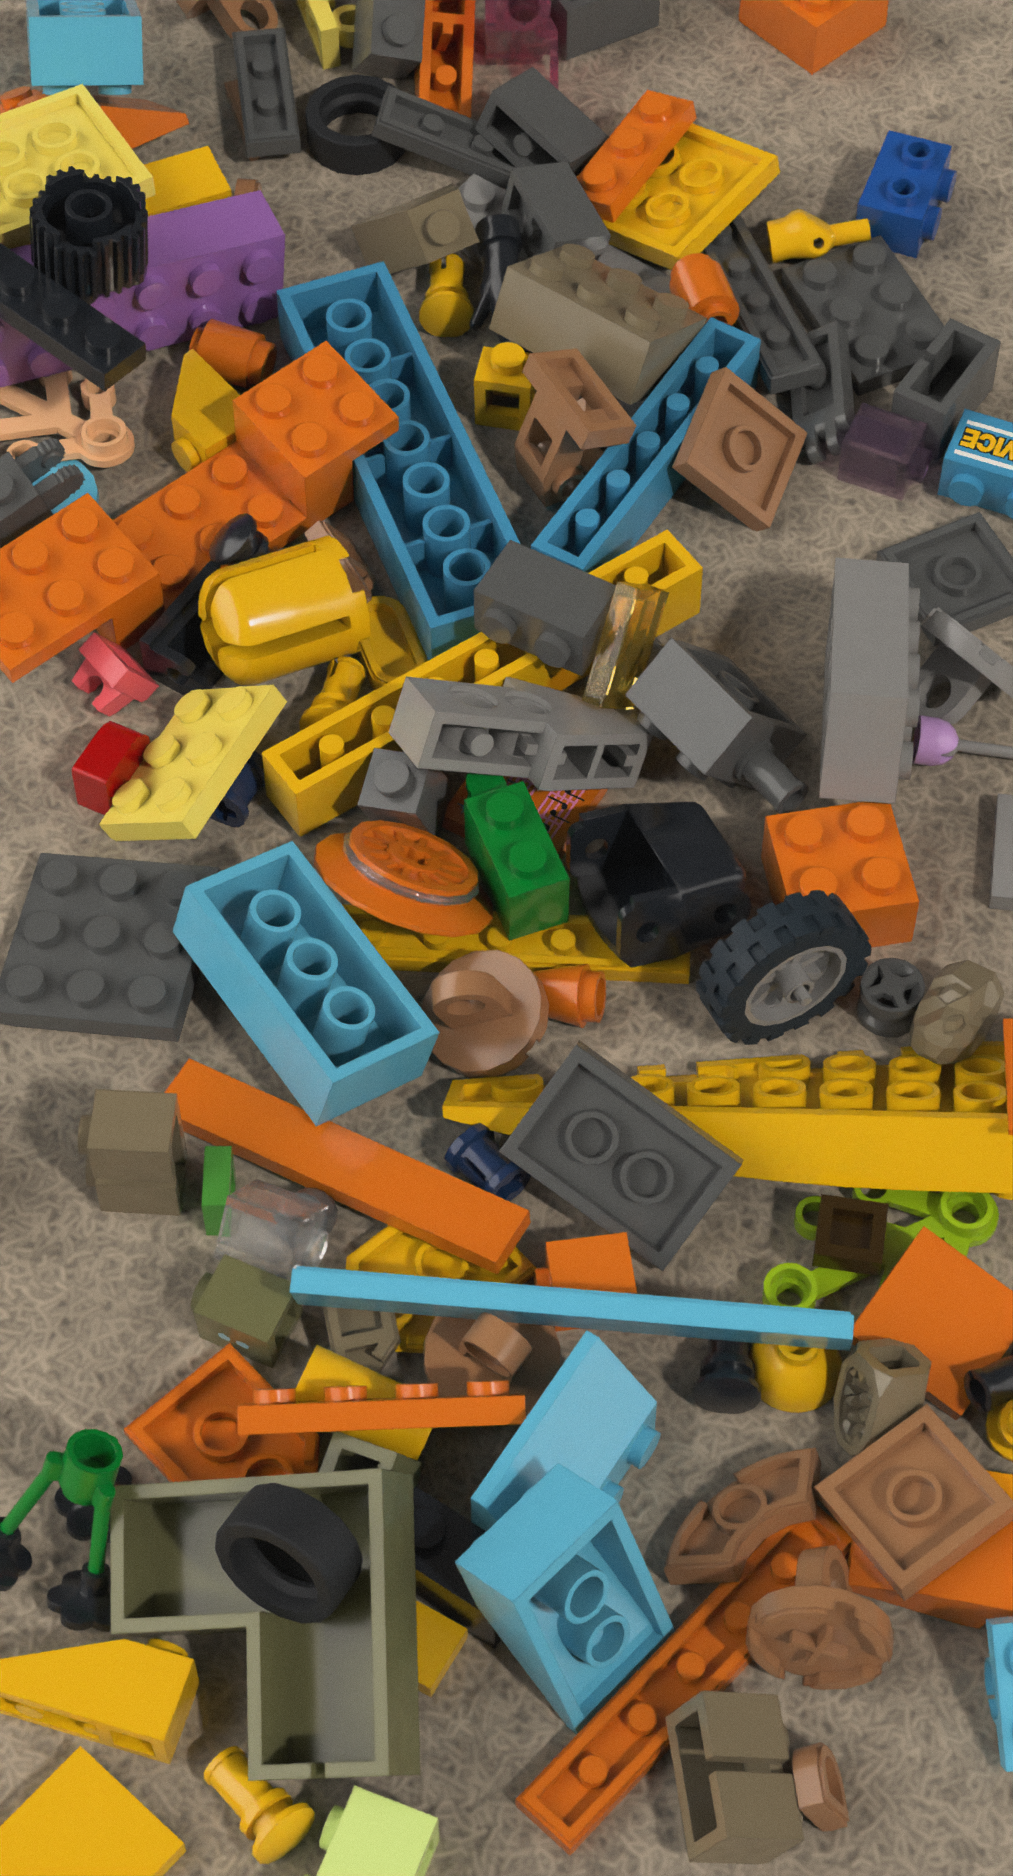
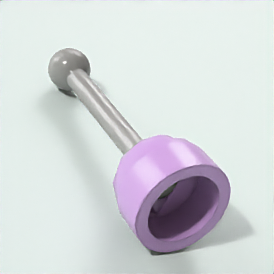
[912,715,1013,766]

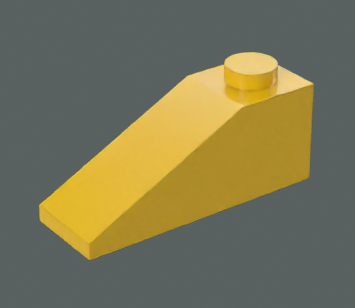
[0,1639,200,1764]

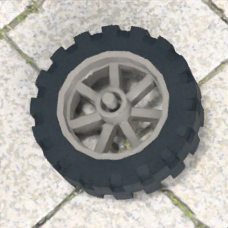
[696,890,872,1045]

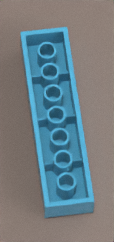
[276,261,520,661]

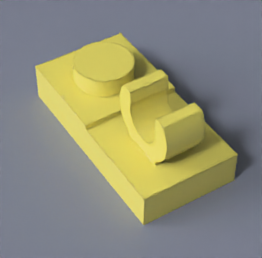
[295,0,356,70]

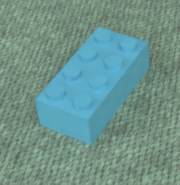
[26,0,144,95]
[172,841,440,1127]

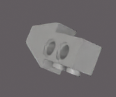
[388,676,653,791]

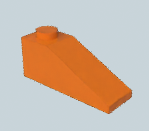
[414,0,475,118]

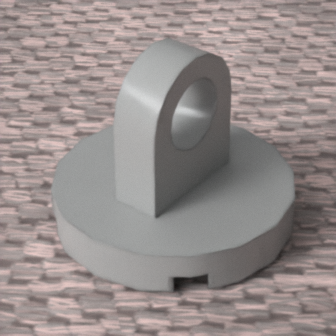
[917,607,1013,725]

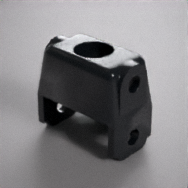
[566,802,752,968]

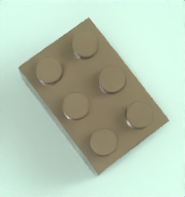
[489,244,707,405]

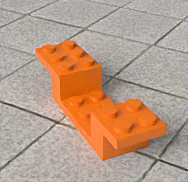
[0,341,399,683]

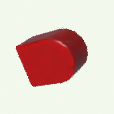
[72,721,151,815]

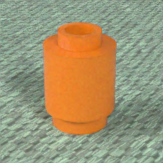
[669,253,740,326]
[189,319,277,389]

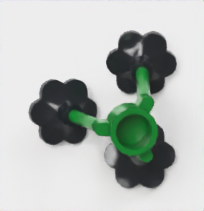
[0,1429,132,1632]

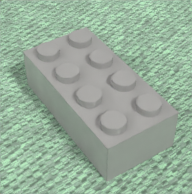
[819,558,920,804]

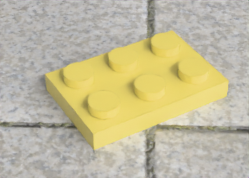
[99,684,287,841]

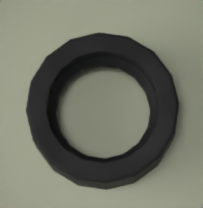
[305,74,406,176]
[215,1483,363,1624]

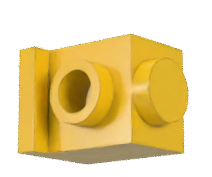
[474,342,536,431]

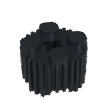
[29,166,148,305]

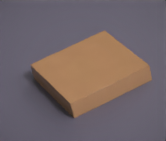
[672,367,807,532]
[814,1404,1013,1601]

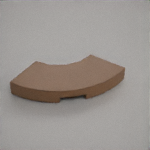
[664,1448,821,1585]

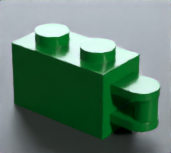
[464,773,570,941]

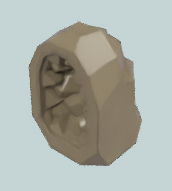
[909,960,1005,1065]
[834,1338,932,1457]

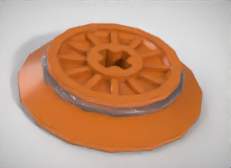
[314,820,493,937]

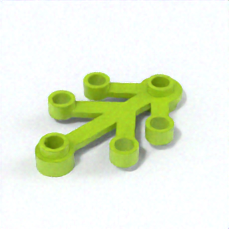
[762,1188,999,1309]

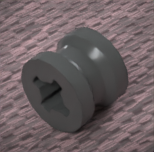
[856,958,925,1038]

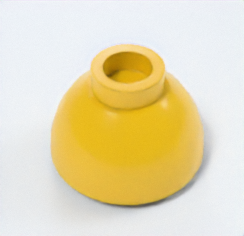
[748,1343,842,1413]

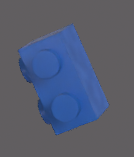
[856,130,957,258]

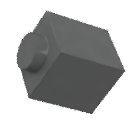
[357,748,453,837]

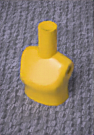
[766,209,871,264]

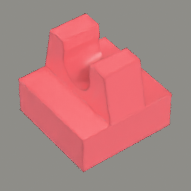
[71,632,159,716]

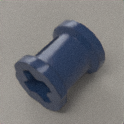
[210,751,265,828]
[444,1123,531,1201]

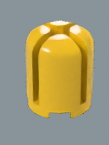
[198,535,371,686]

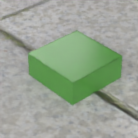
[201,1146,236,1235]

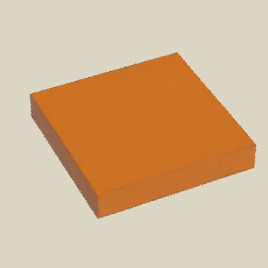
[852,1226,1013,1420]

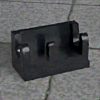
[139,560,224,696]

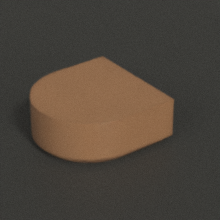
[792,1742,849,1832]

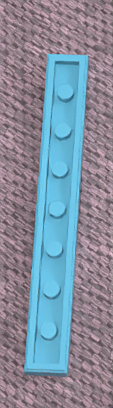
[290,1266,854,1351]

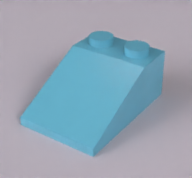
[455,1463,675,1735]

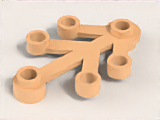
[0,370,135,468]

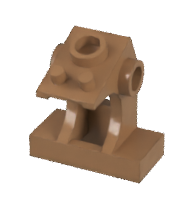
[514,348,637,508]

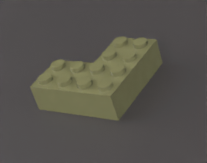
[110,1468,421,1781]

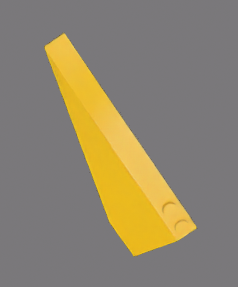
[442,1041,1013,1200]

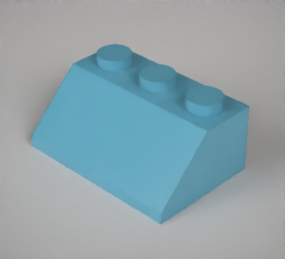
[470,1330,661,1531]

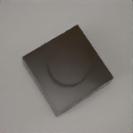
[812,1194,889,1276]

